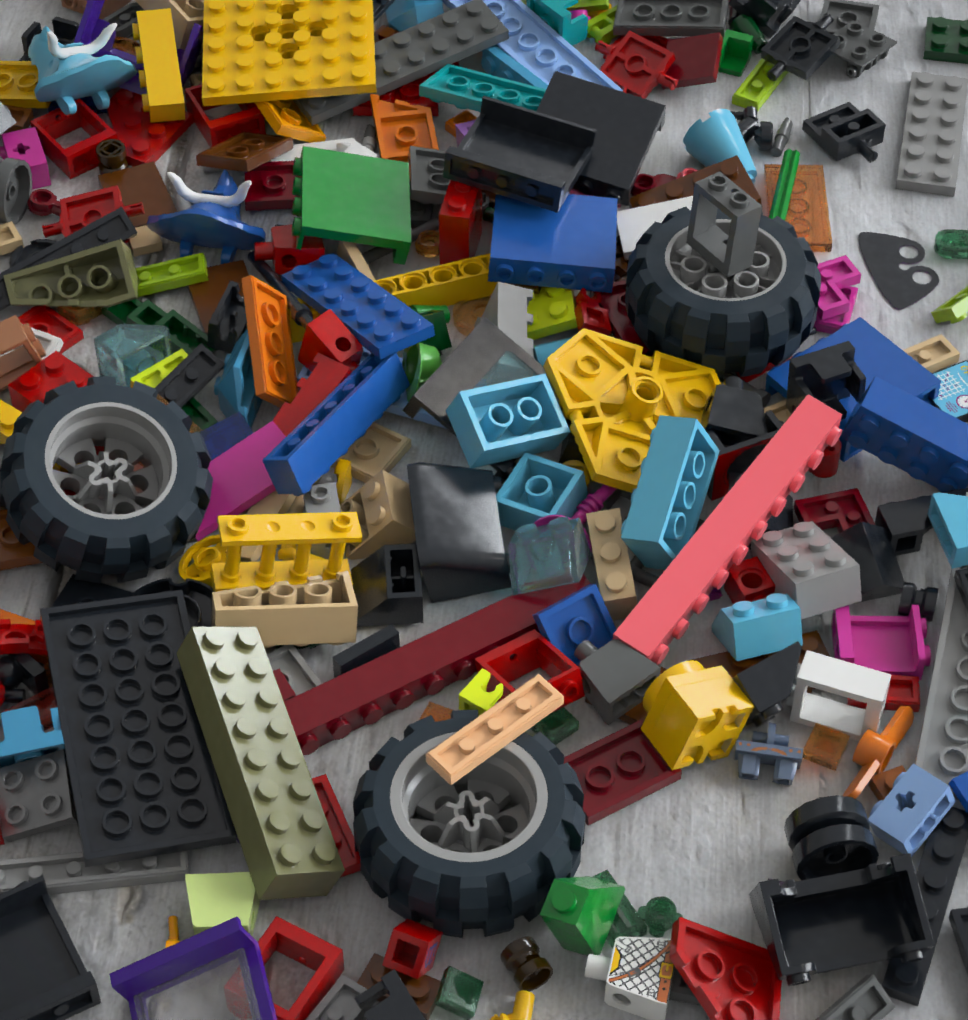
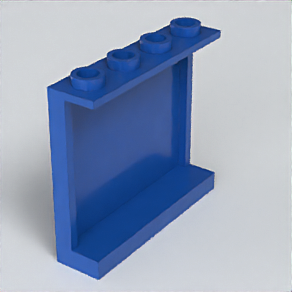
[488,194,618,293]
[765,317,941,462]

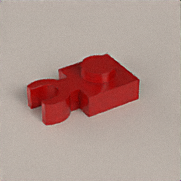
[574,288,612,336]

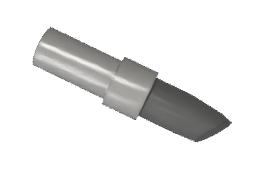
[362,124,376,152]

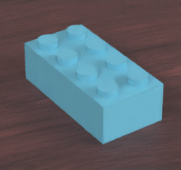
[621,415,720,570]

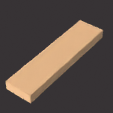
[426,674,564,785]

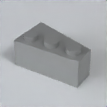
[474,282,534,386]

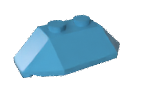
[385,0,444,32]
[214,328,263,438]

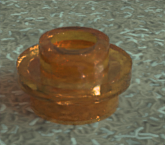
[415,230,439,258]

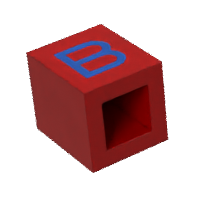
[382,919,443,979]

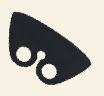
[859,232,939,310]

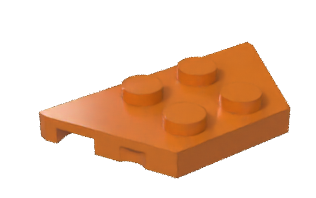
[370,94,439,162]

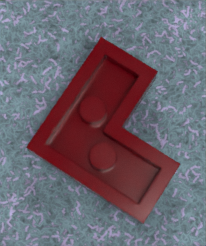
[793,488,876,533]

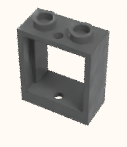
[686,172,762,278]

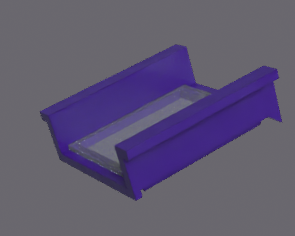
[109,916,277,1020]

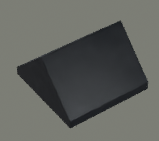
[831,522,904,604]

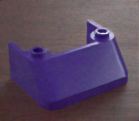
[74,0,203,95]

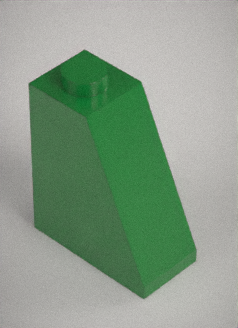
[540,876,625,956]

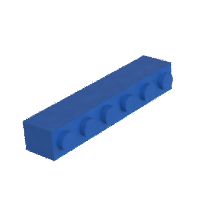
[262,353,410,496]

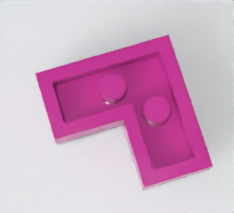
[817,255,861,320]

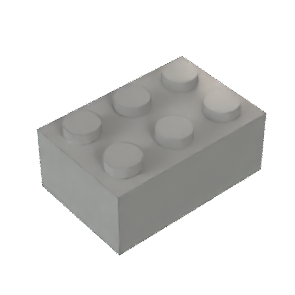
[750,521,862,619]

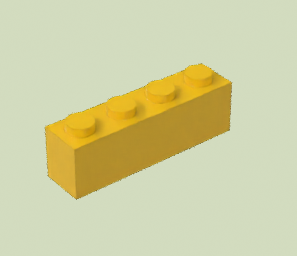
[132,8,185,123]

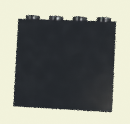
[536,71,666,206]
[443,96,596,213]
[0,876,101,1020]

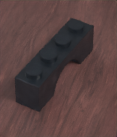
[875,488,968,556]

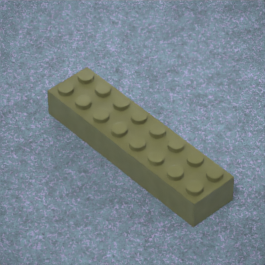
[176,627,345,900]

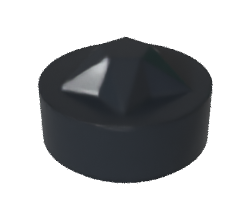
[754,121,773,151]

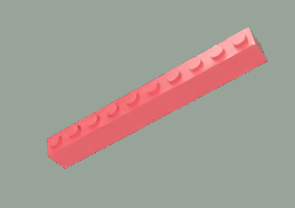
[613,394,842,665]

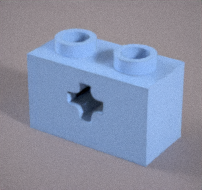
[868,763,956,857]

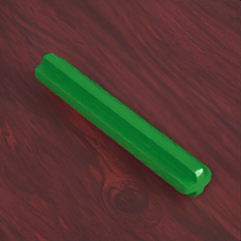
[769,149,800,220]

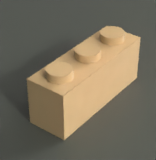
[586,508,637,621]

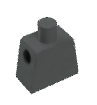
[574,639,661,725]

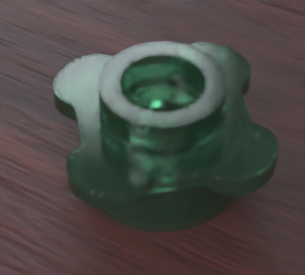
[637,896,683,938]

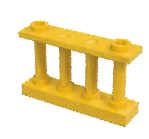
[210,512,362,592]

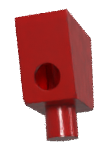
[254,224,325,275]
[298,309,363,374]

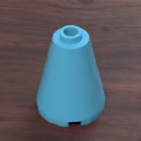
[683,109,757,184]

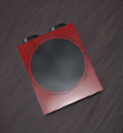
[707,410,784,501]

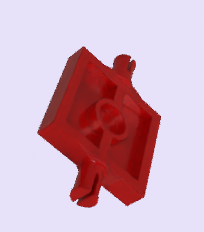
[595,30,678,99]
[42,185,145,243]

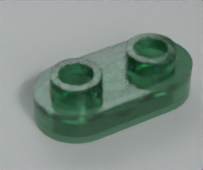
[934,229,968,259]

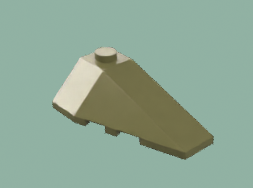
[3,239,138,307]

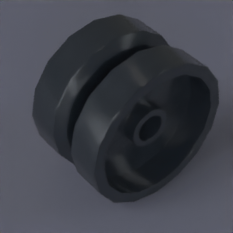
[784,795,879,881]

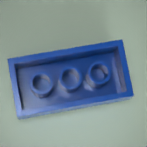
[840,376,968,493]

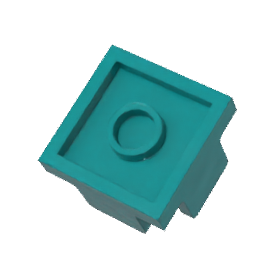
[527,0,588,46]

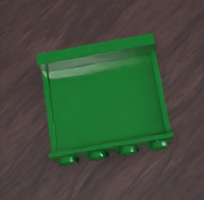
[292,146,411,265]

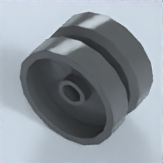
[0,156,32,225]

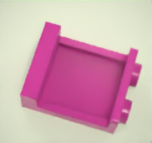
[831,605,931,681]

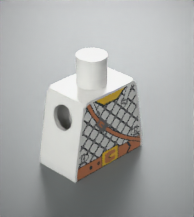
[585,936,675,1020]

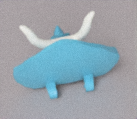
[28,23,138,115]

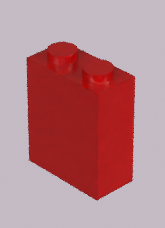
[439,180,482,265]

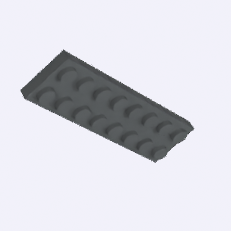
[292,0,509,126]

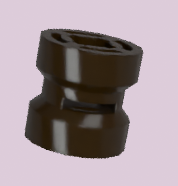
[96,139,128,175]
[500,936,553,992]

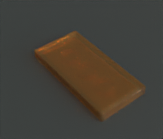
[764,164,832,252]

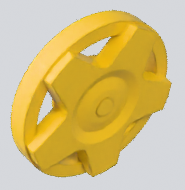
[178,534,228,587]

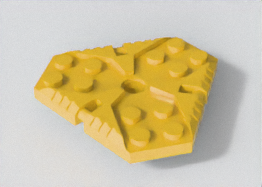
[543,328,721,493]

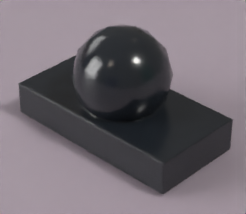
[0,653,49,699]

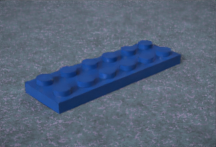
[281,253,435,360]

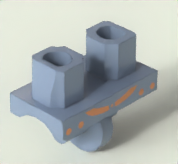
[734,722,803,785]

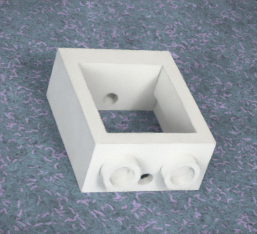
[786,650,892,741]

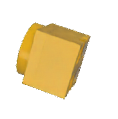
[641,660,754,770]

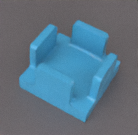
[0,706,65,768]

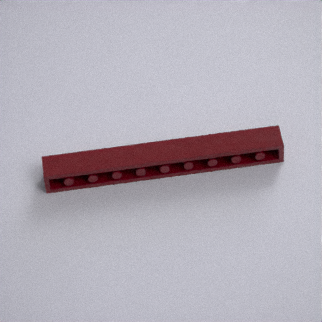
[284,565,591,755]

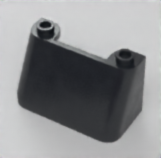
[407,462,516,603]
[749,853,935,986]

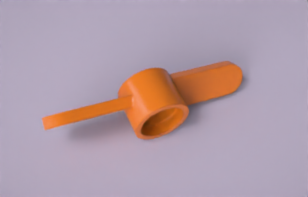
[842,706,914,799]

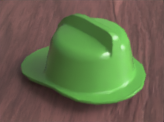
[402,342,442,402]

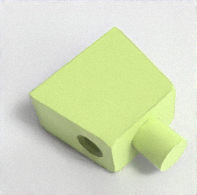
[185,872,260,937]

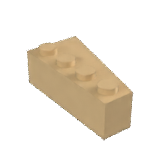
[211,571,358,648]

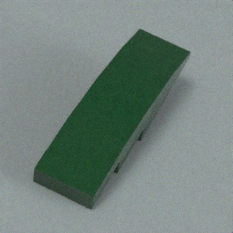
[102,299,218,355]

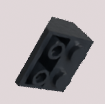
[351,543,423,627]

